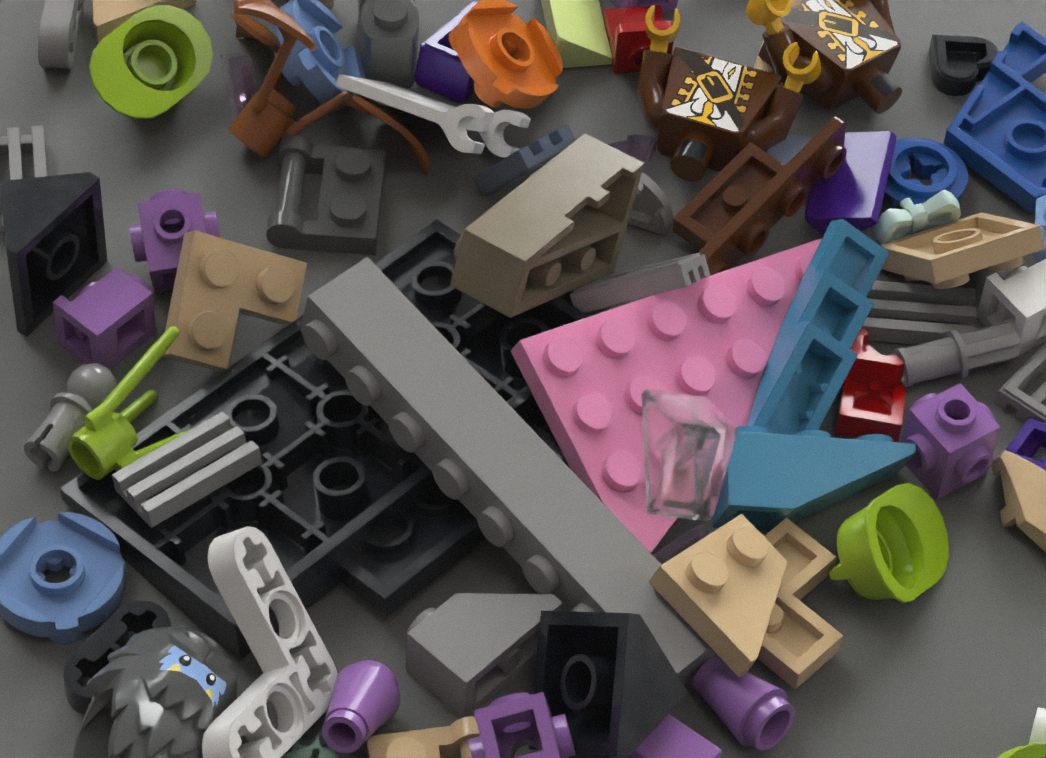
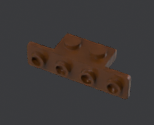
[673,116,847,279]

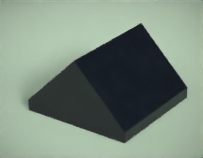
[0,172,108,337]
[529,611,688,758]

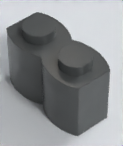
[358,0,419,88]

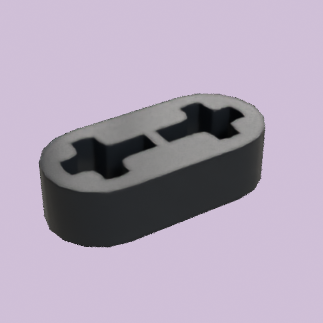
[63,600,171,715]

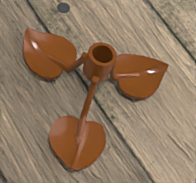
[228,0,431,175]

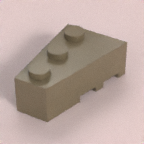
[450,133,645,318]

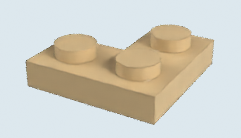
[163,230,307,371]
[757,517,843,690]

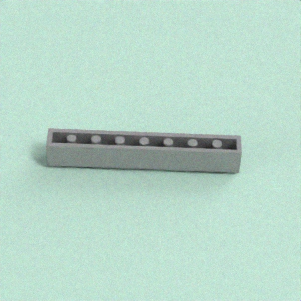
[300,257,716,685]

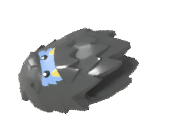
[73,625,238,758]

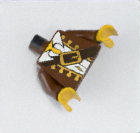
[746,0,902,114]
[637,5,821,182]

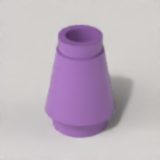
[693,657,795,751]
[322,660,400,753]

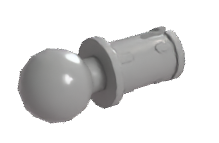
[24,363,117,472]

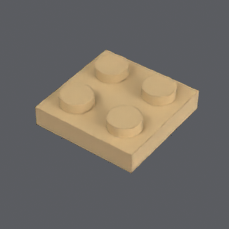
[880,212,1045,289]

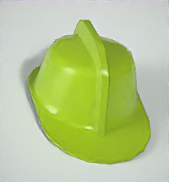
[89,5,213,119]
[828,483,949,603]

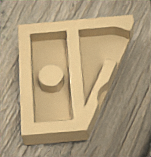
[649,514,788,678]

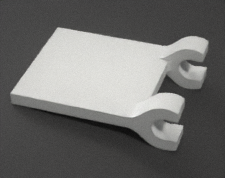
[336,74,531,158]

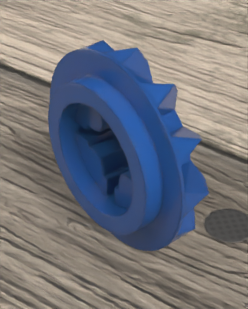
[884,138,968,209]

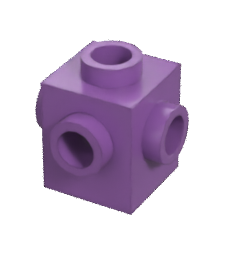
[129,189,220,293]
[901,383,1000,500]
[468,692,576,758]

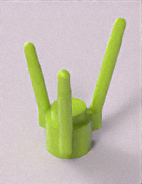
[67,326,191,480]

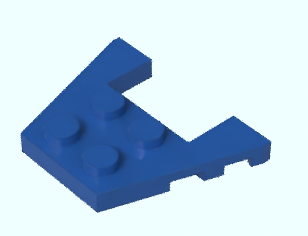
[944,21,1046,213]

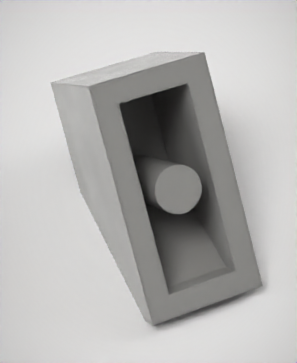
[406,593,563,718]

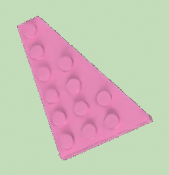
[511,238,822,553]

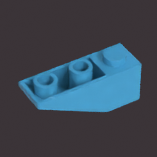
[709,425,916,531]

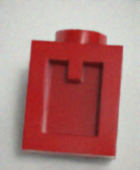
[603,5,674,74]

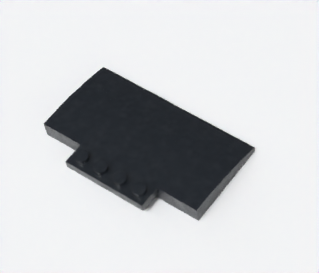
[60,219,590,660]

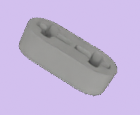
[38,0,84,69]

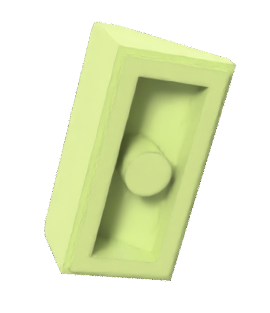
[541,0,613,68]

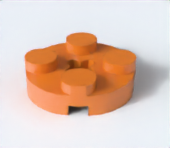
[449,0,563,109]

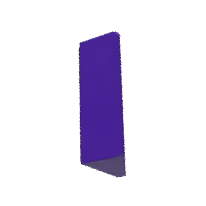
[804,131,897,236]

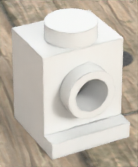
[976,259,1046,355]

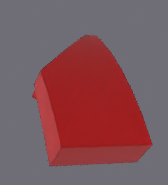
[835,327,906,442]

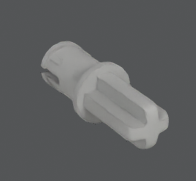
[894,322,1021,387]

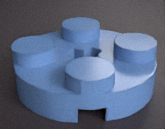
[271,0,366,114]
[0,512,126,645]

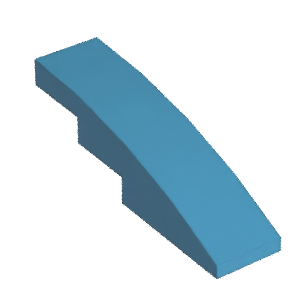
[747,219,890,435]

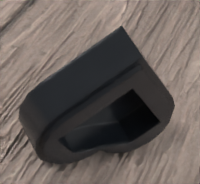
[929,34,999,96]

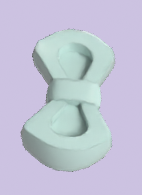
[872,190,961,244]

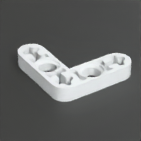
[202,526,338,758]

